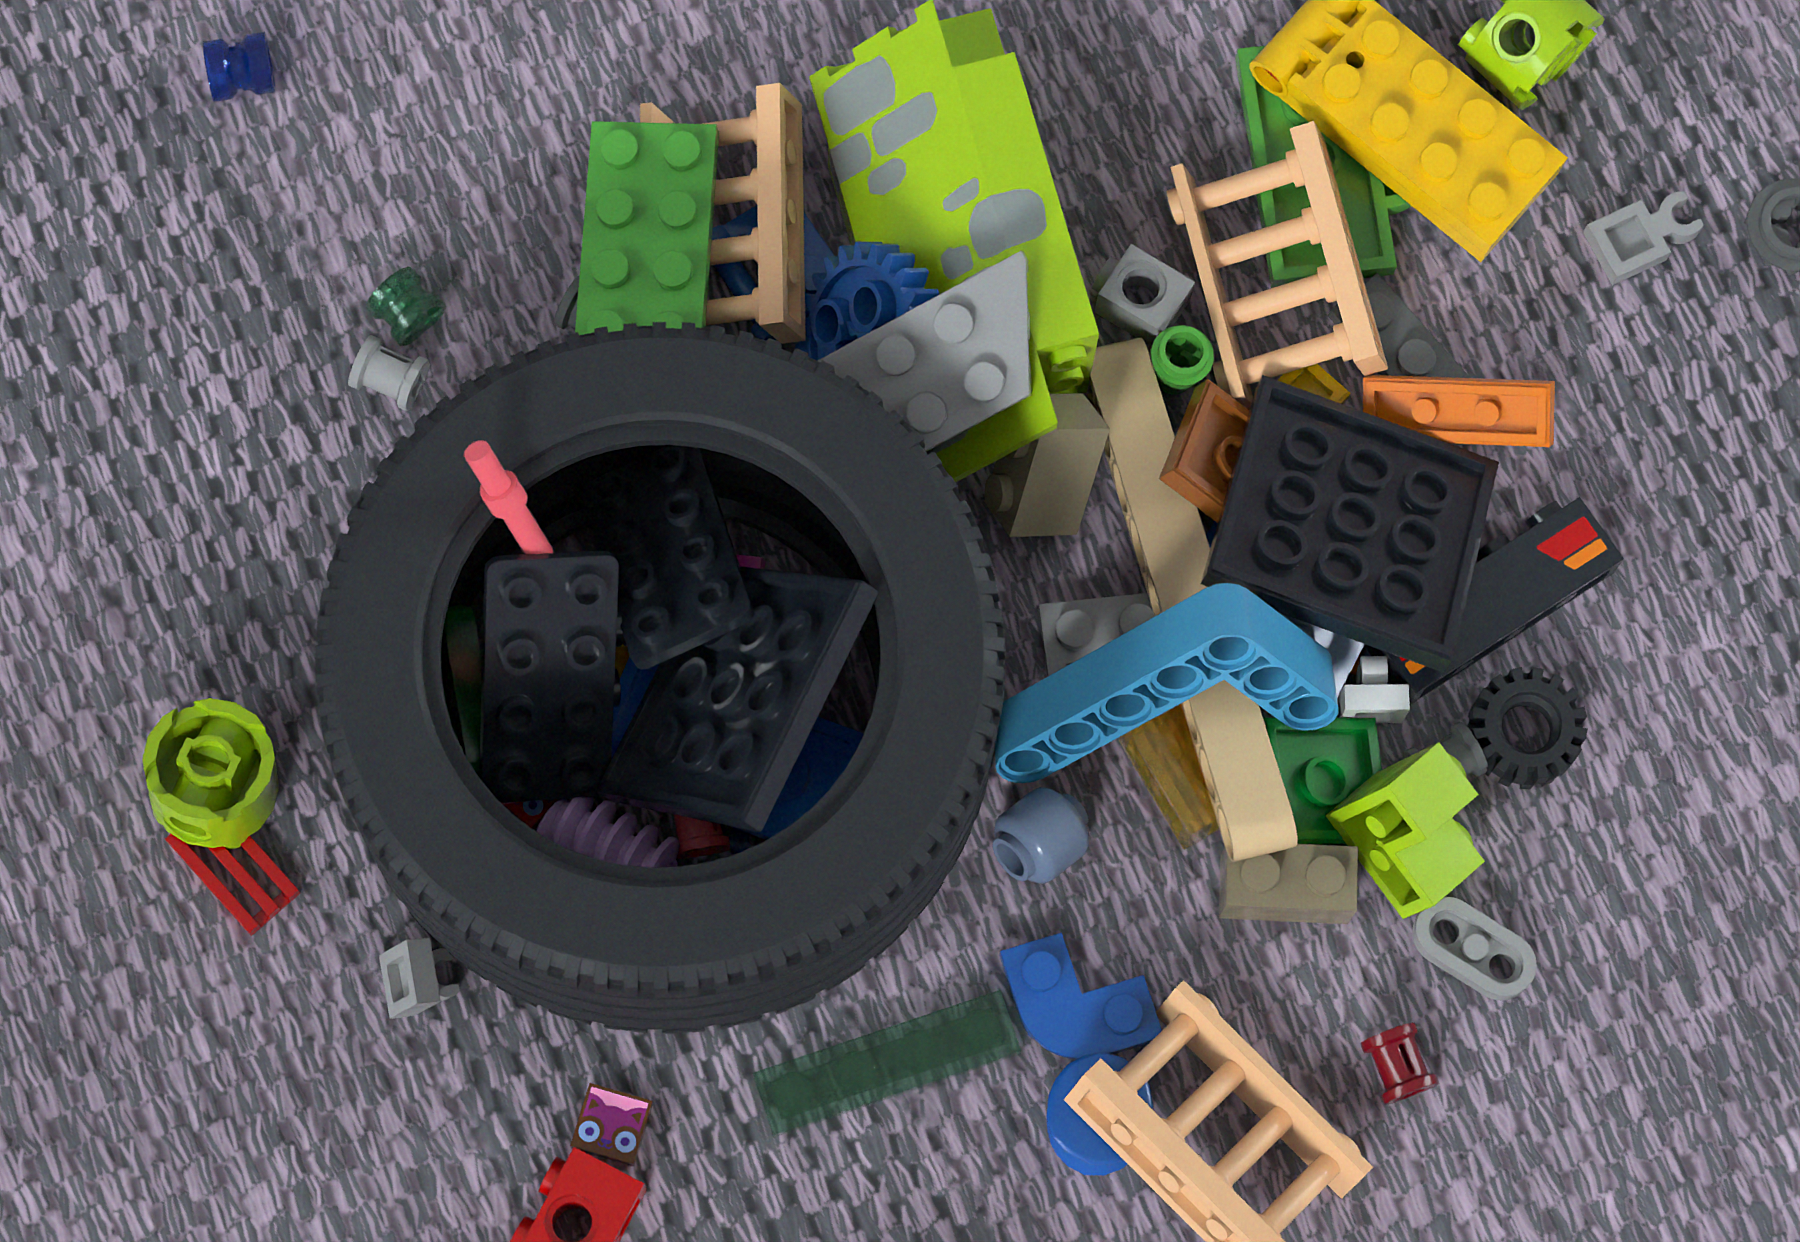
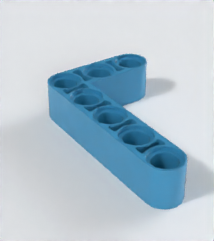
[994,583,1339,783]

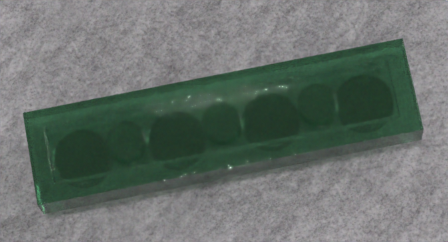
[752,990,1021,1138]

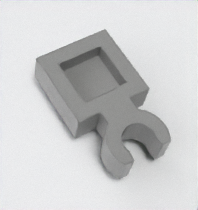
[1583,191,1704,285]

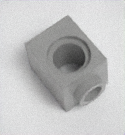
[1092,244,1195,347]

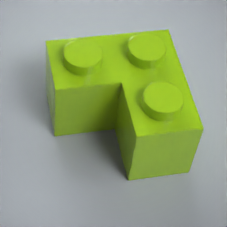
[1326,742,1485,919]

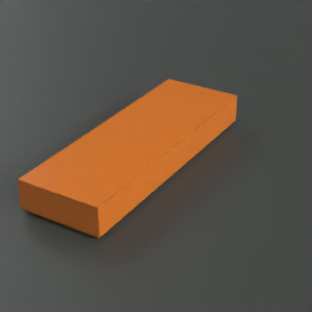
[1363,375,1555,447]

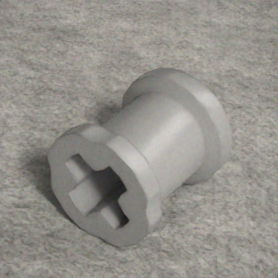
[348,335,430,412]

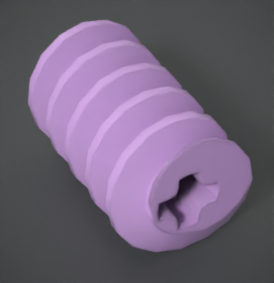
[536,797,680,868]

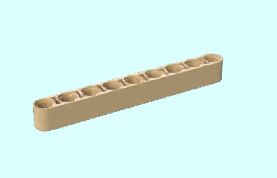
[1088,337,1298,862]

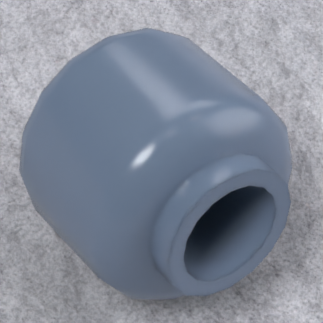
[992,787,1089,884]

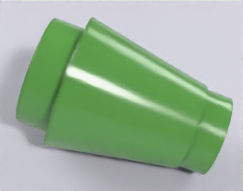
[1151,325,1214,394]

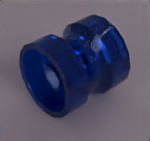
[203,32,276,102]

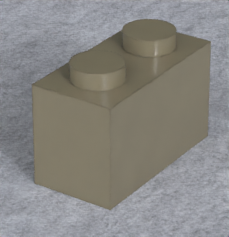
[984,393,1110,537]
[1219,844,1358,924]

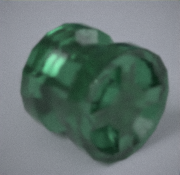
[366,267,446,346]

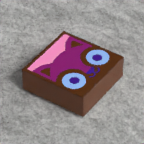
[570,1083,653,1167]

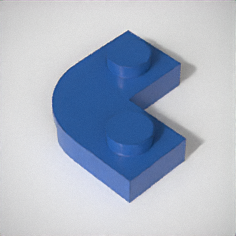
[999,932,1162,1060]

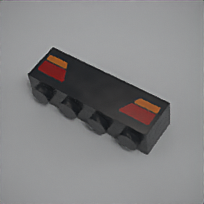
[1364,497,1624,705]

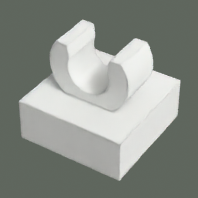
[1337,656,1410,723]

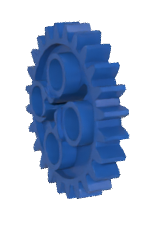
[795,242,940,361]

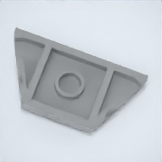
[818,251,1032,452]

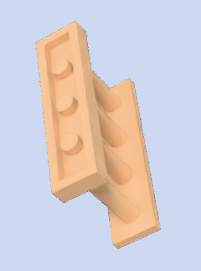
[640,83,806,344]
[1167,121,1388,410]
[1064,980,1373,1242]

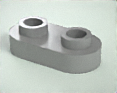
[1412,897,1537,1001]

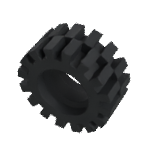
[1467,667,1588,789]

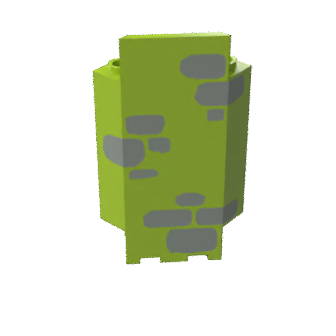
[809,0,1099,482]

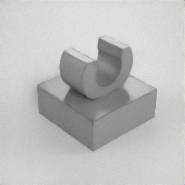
[379,938,460,1019]

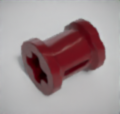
[1360,1022,1439,1105]

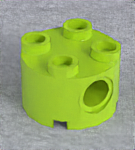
[1458,0,1605,110]
[142,698,279,849]

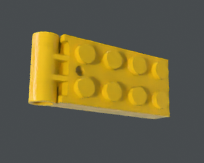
[1249,0,1568,262]

